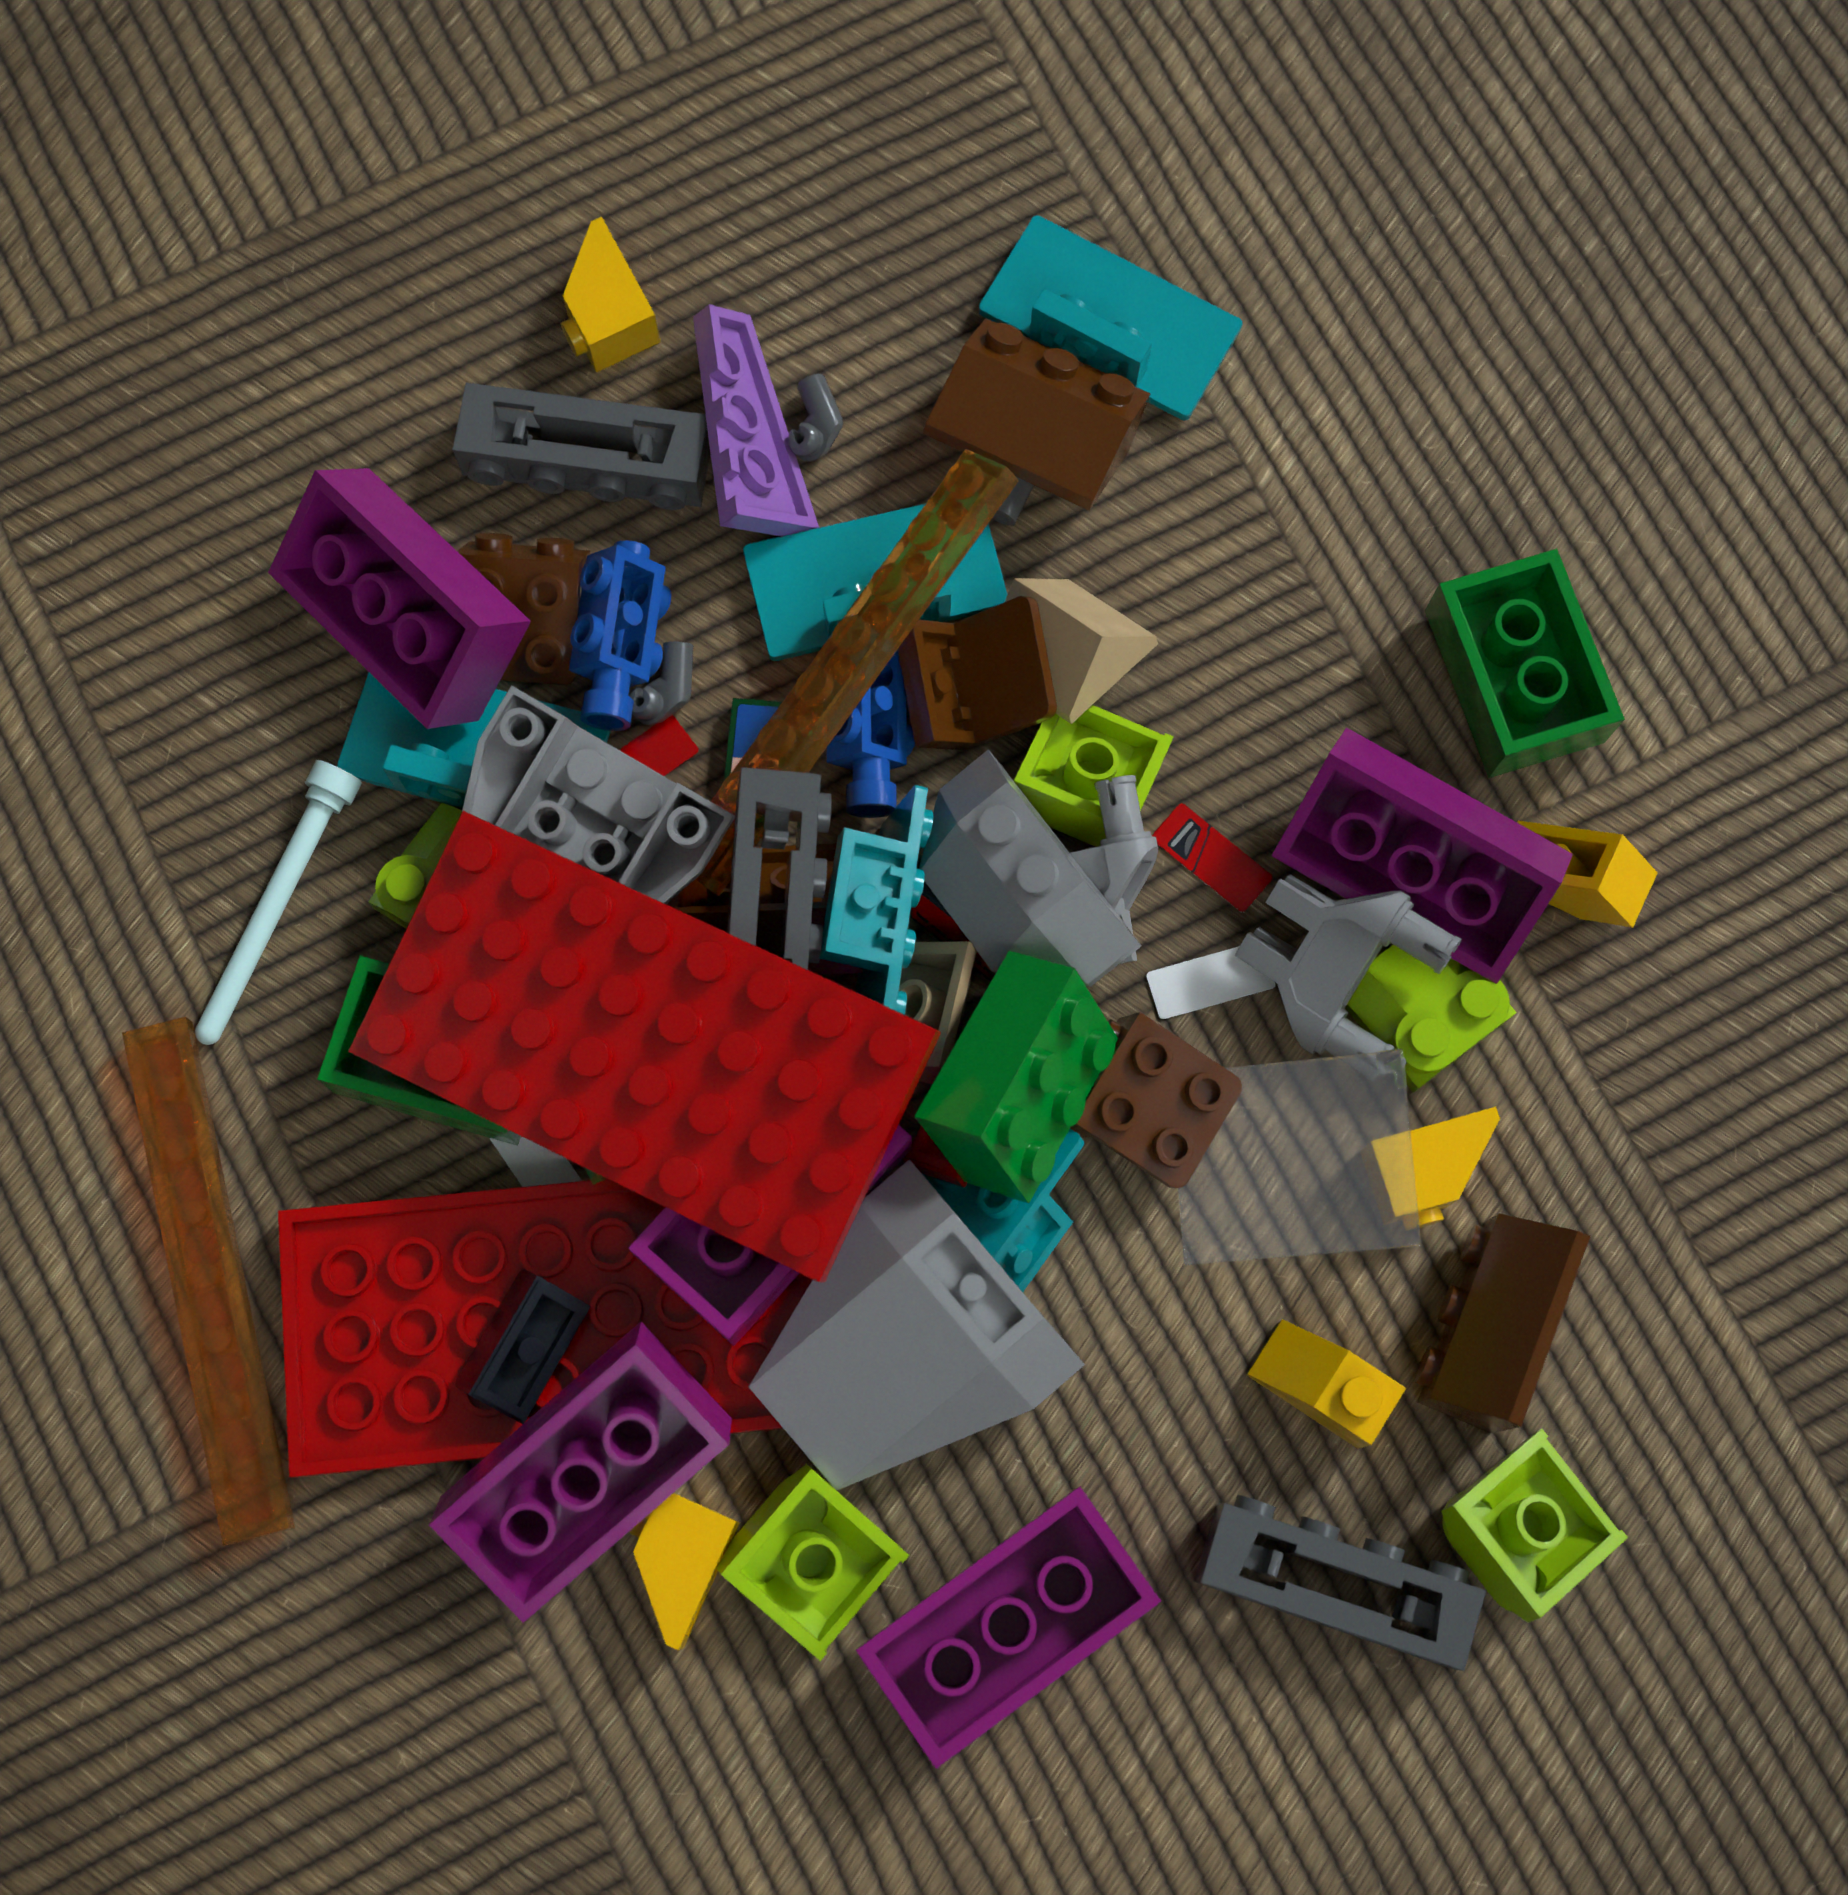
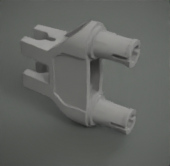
[1070,775,1158,964]
[1235,875,1462,1082]

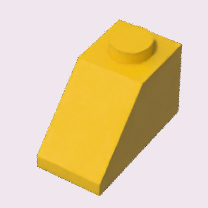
[561,216,661,373]
[1517,821,1658,928]
[1361,1107,1500,1231]
[1246,1319,1406,1449]
[630,1493,740,1651]

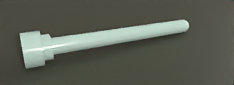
[195,760,362,1045]

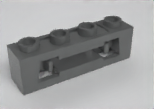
[453,382,710,510]
[727,767,831,970]
[1194,1495,1486,1671]

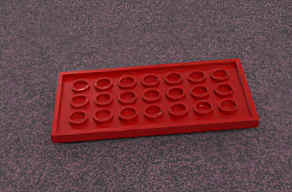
[348,811,941,1283]
[278,1179,813,1478]

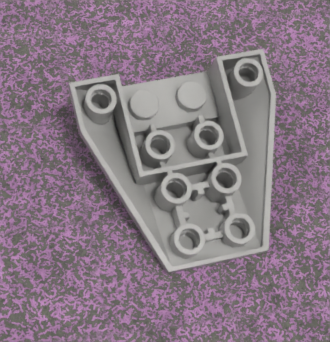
[462,685,735,904]
[749,1159,1085,1491]

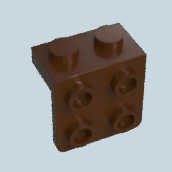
[457,533,591,685]
[894,596,1057,750]
[1070,1012,1242,1188]

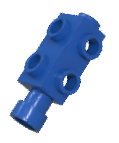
[569,540,671,731]
[826,625,915,818]

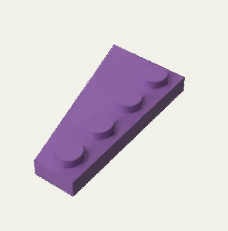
[693,304,819,536]

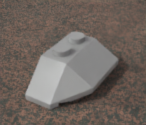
[919,750,1142,987]

